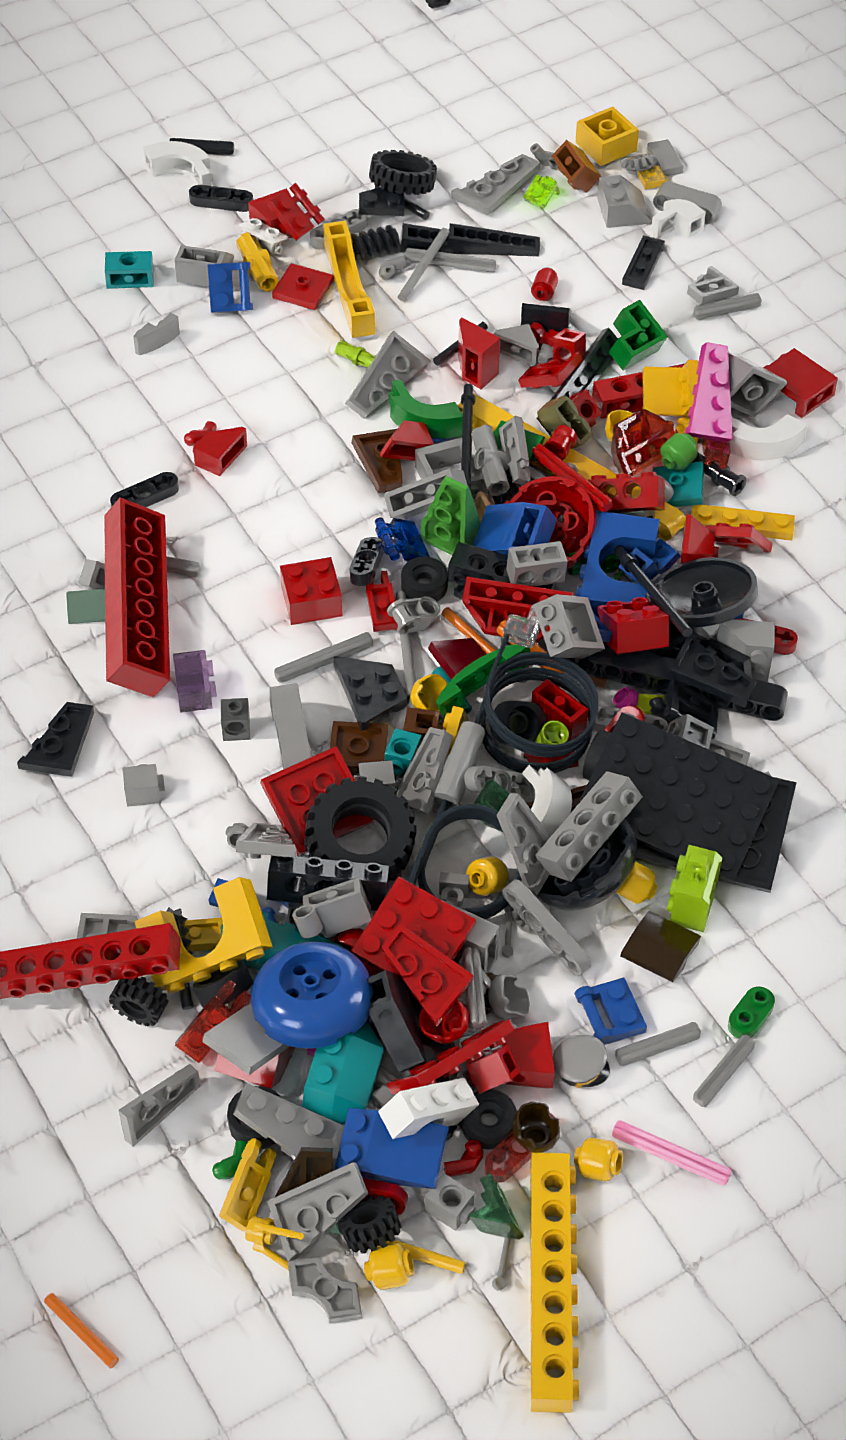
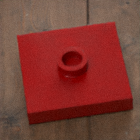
[272,263,334,310]

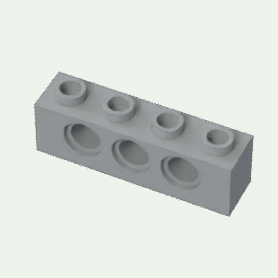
[535,771,643,882]

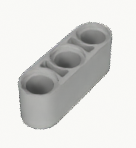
[653,181,722,224]

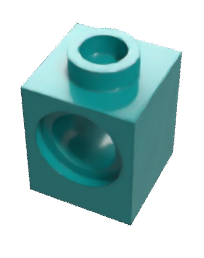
[385,728,422,775]

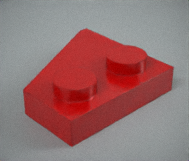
[706,523,773,553]

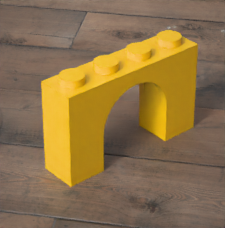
[134,877,273,994]

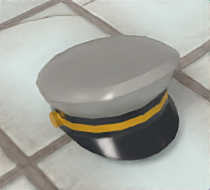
[553,1035,610,1088]

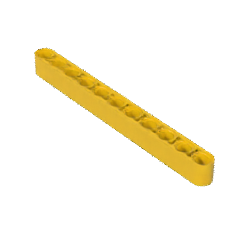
[458,393,686,541]

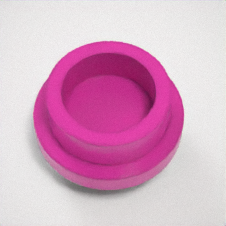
[613,687,639,709]

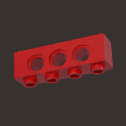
[592,363,685,419]
[588,472,665,513]

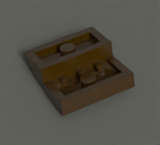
[620,911,701,983]

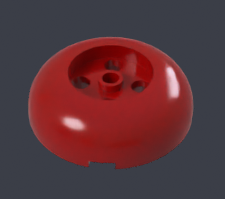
[505,476,596,570]

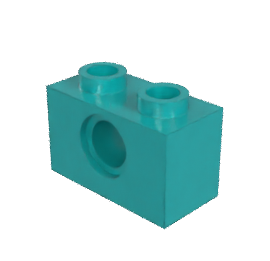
[104,251,154,289]

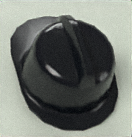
[490,701,547,745]

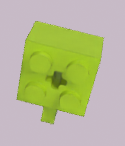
[667,845,722,933]

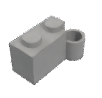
[292,877,372,938]

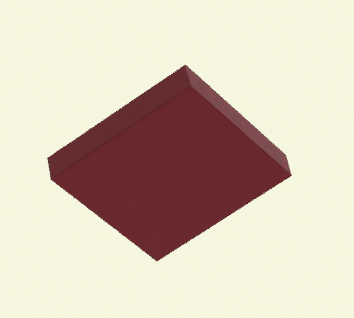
[428,638,486,680]

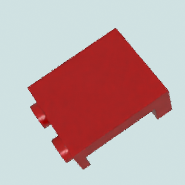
[763,348,838,418]

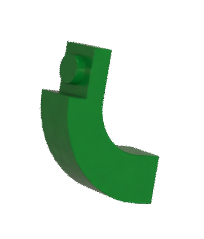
[389,380,463,439]

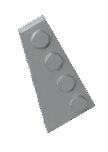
[236,823,296,859]
[233,1083,344,1171]

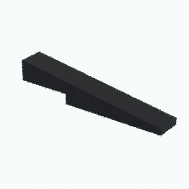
[400,223,540,257]

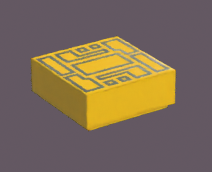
[637,166,667,189]

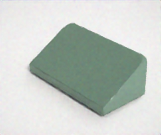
[66,589,105,624]

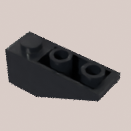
[367,970,427,1073]

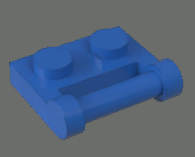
[207,262,253,312]
[574,977,647,1045]

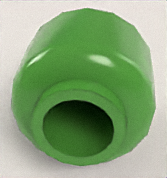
[660,433,698,471]

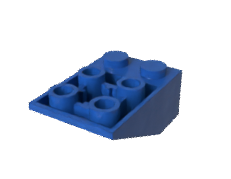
[473,502,557,556]

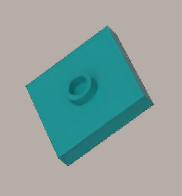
[653,462,704,507]

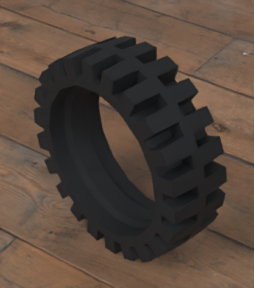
[369,149,437,195]

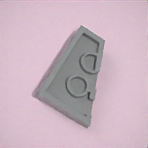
[396,727,453,815]
[267,1162,368,1261]

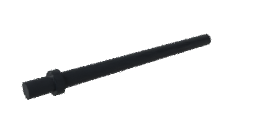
[461,384,476,491]

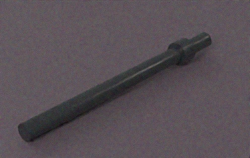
[614,545,693,637]

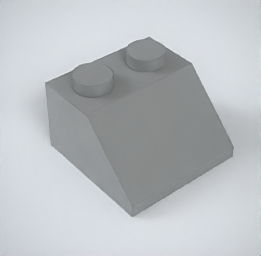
[597,175,651,228]
[717,619,775,682]

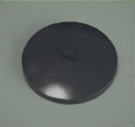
[650,557,758,627]

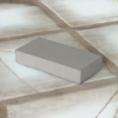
[647,139,684,176]

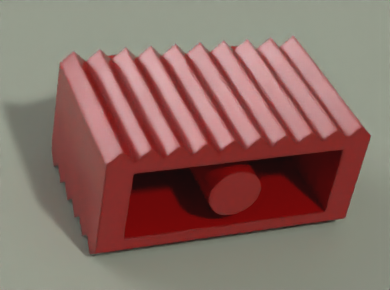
[531,679,589,742]

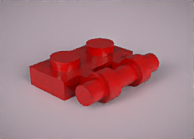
[267,183,325,241]

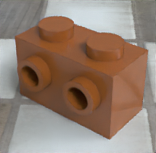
[552,139,602,193]

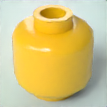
[466,856,509,896]
[616,862,657,904]
[574,1137,623,1182]
[364,1243,414,1290]

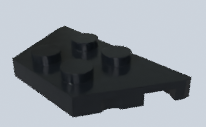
[333,656,407,731]

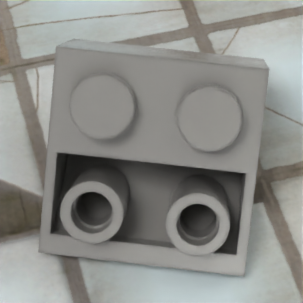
[174,245,234,287]

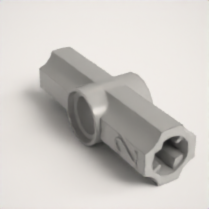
[471,425,510,496]

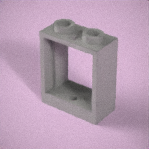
[415,438,483,499]
[533,594,605,659]

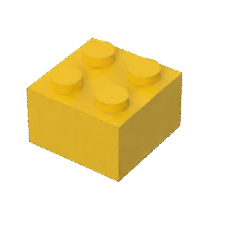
[575,106,639,166]

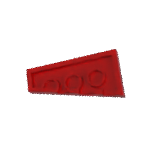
[386,1019,515,1095]

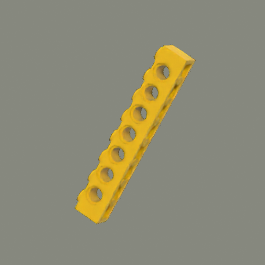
[530,1152,579,1413]

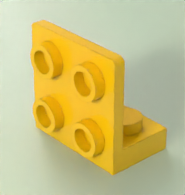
[642,360,698,417]

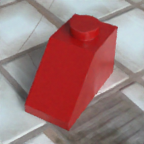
[380,420,434,461]
[193,426,247,477]

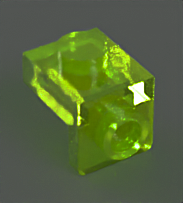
[523,174,560,210]

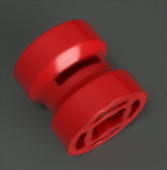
[544,425,578,460]

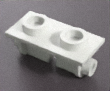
[238,218,288,255]

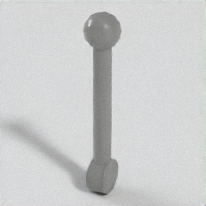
[502,904,514,958]
[492,1226,515,1291]

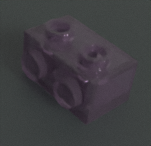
[173,650,217,713]

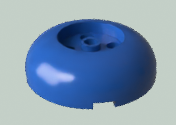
[251,942,373,1048]

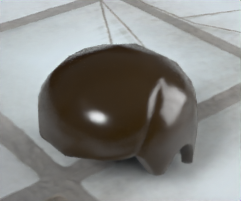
[512,1101,560,1153]

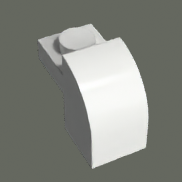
[651,199,706,239]

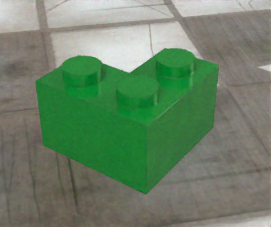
[609,299,668,371]

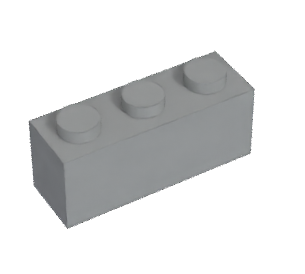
[384,468,468,519]

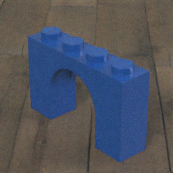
[576,511,659,615]

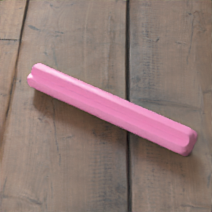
[612,1120,731,1186]

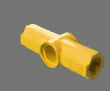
[236,232,279,292]

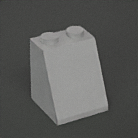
[728,351,787,417]

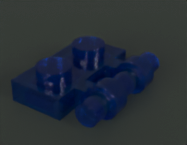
[374,517,430,562]

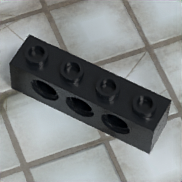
[447,542,557,590]
[266,855,389,911]

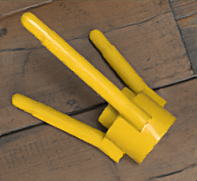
[245,1216,304,1270]

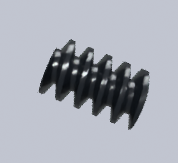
[350,225,401,261]

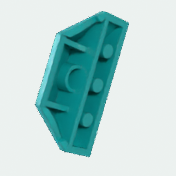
[302,1021,384,1125]

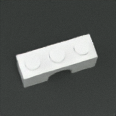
[378,1078,479,1139]

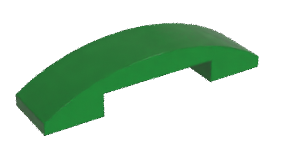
[436,642,531,721]

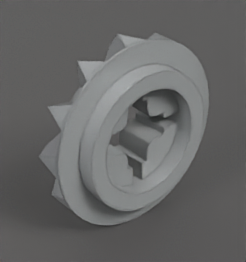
[621,154,657,171]

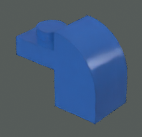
[618,538,681,584]

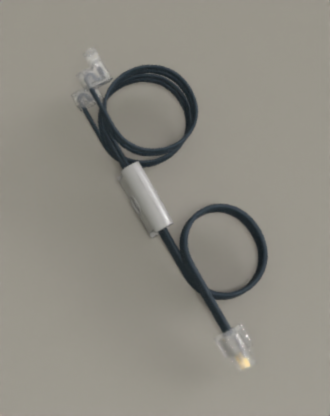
[408,605,599,919]

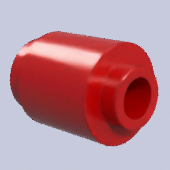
[531,267,558,301]

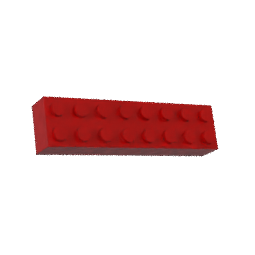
[104,497,170,697]

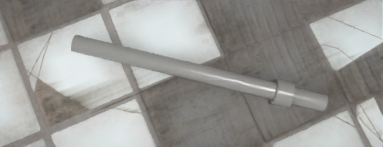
[396,591,416,708]

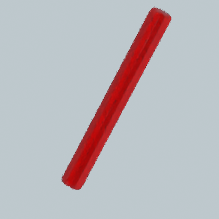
[532,444,613,512]

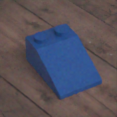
[334,1108,449,1189]

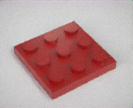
[260,746,375,857]
[351,877,476,974]

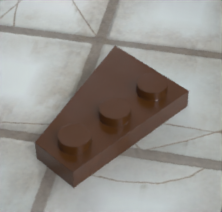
[351,429,403,493]

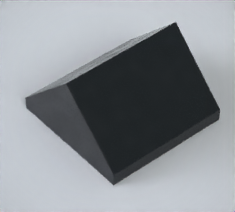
[521,303,572,333]

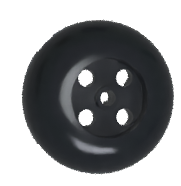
[537,818,637,911]

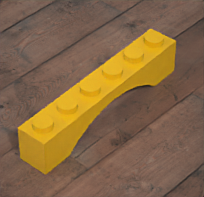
[323,221,375,338]

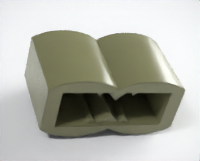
[537,395,593,449]

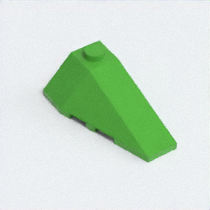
[421,476,480,555]

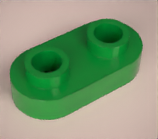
[728,986,775,1039]

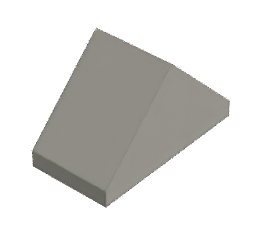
[494,324,539,366]

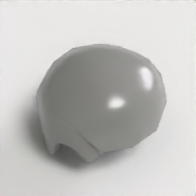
[488,974,530,1020]

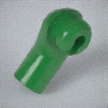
[212,1141,247,1180]

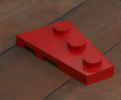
[381,924,474,1027]

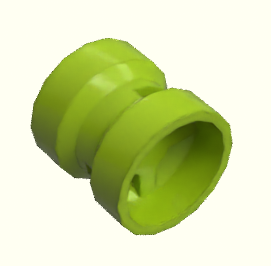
[535,721,569,758]

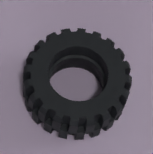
[304,776,417,881]

